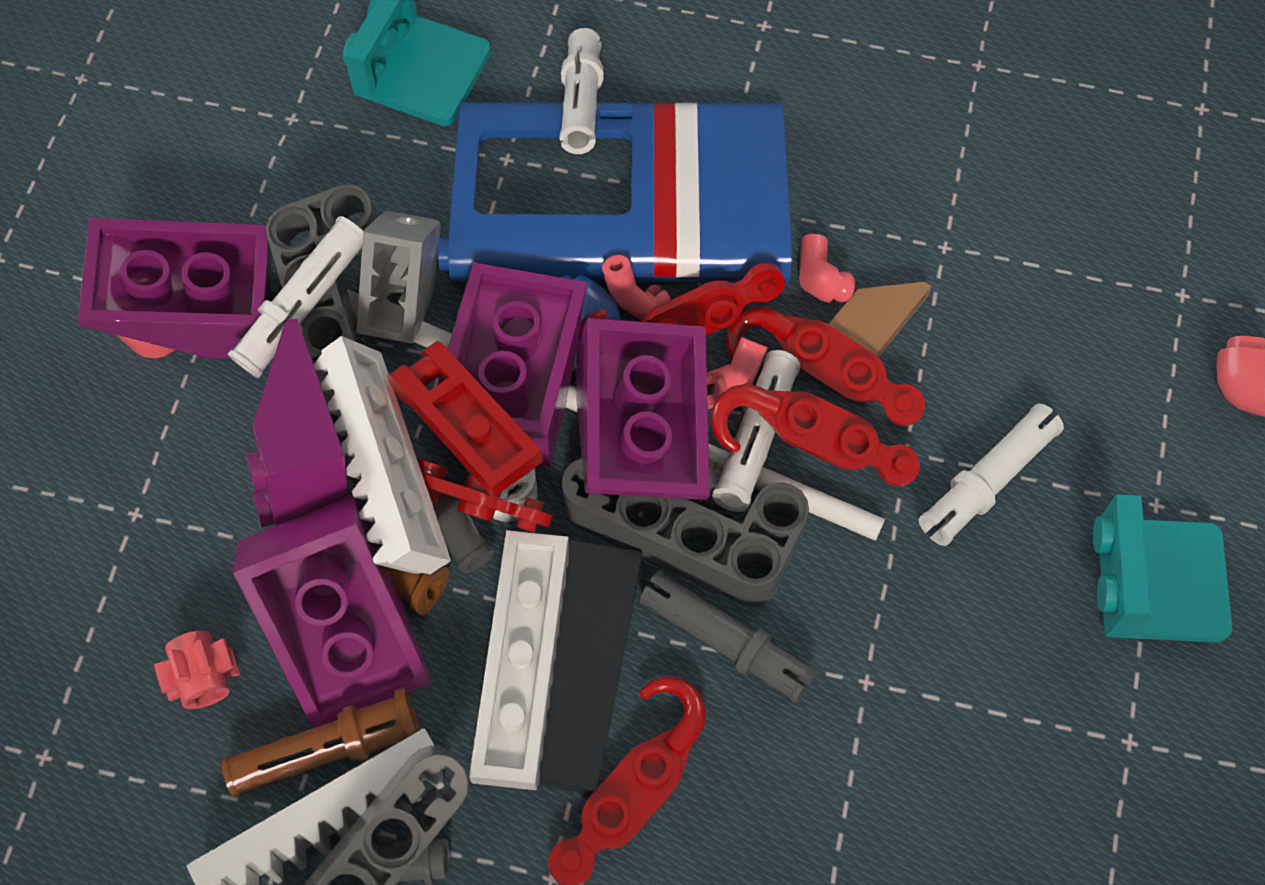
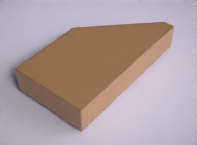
[828,282,931,358]

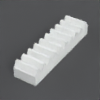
[313,336,451,575]
[469,530,569,790]
[186,728,445,885]

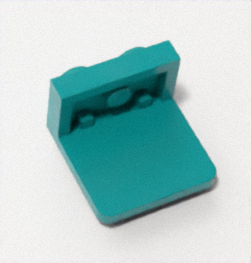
[343,0,491,126]
[1093,494,1232,643]

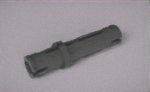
[640,570,818,704]

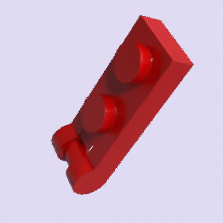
[387,341,543,498]

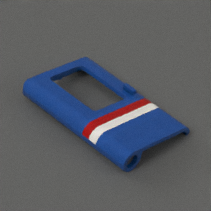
[438,102,791,284]

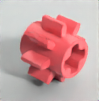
[154,630,240,709]

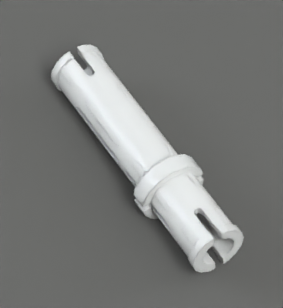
[560,28,604,154]
[227,216,364,378]
[712,350,800,512]
[919,403,1064,546]

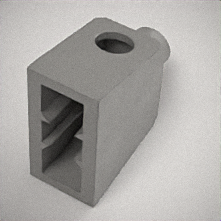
[356,211,441,344]

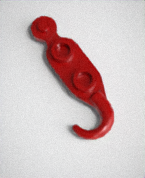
[578,263,785,340]
[725,306,925,426]
[711,384,920,486]
[417,459,553,532]
[548,676,706,885]

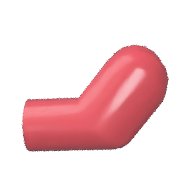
[799,234,855,303]
[602,255,671,321]
[707,337,768,409]

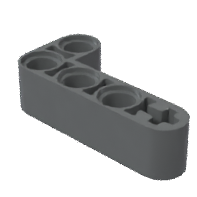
[266,184,380,420]
[562,458,809,606]
[304,746,468,885]

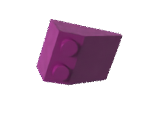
[78,218,272,359]
[433,262,587,468]
[576,318,710,500]
[246,319,348,528]
[233,495,431,728]

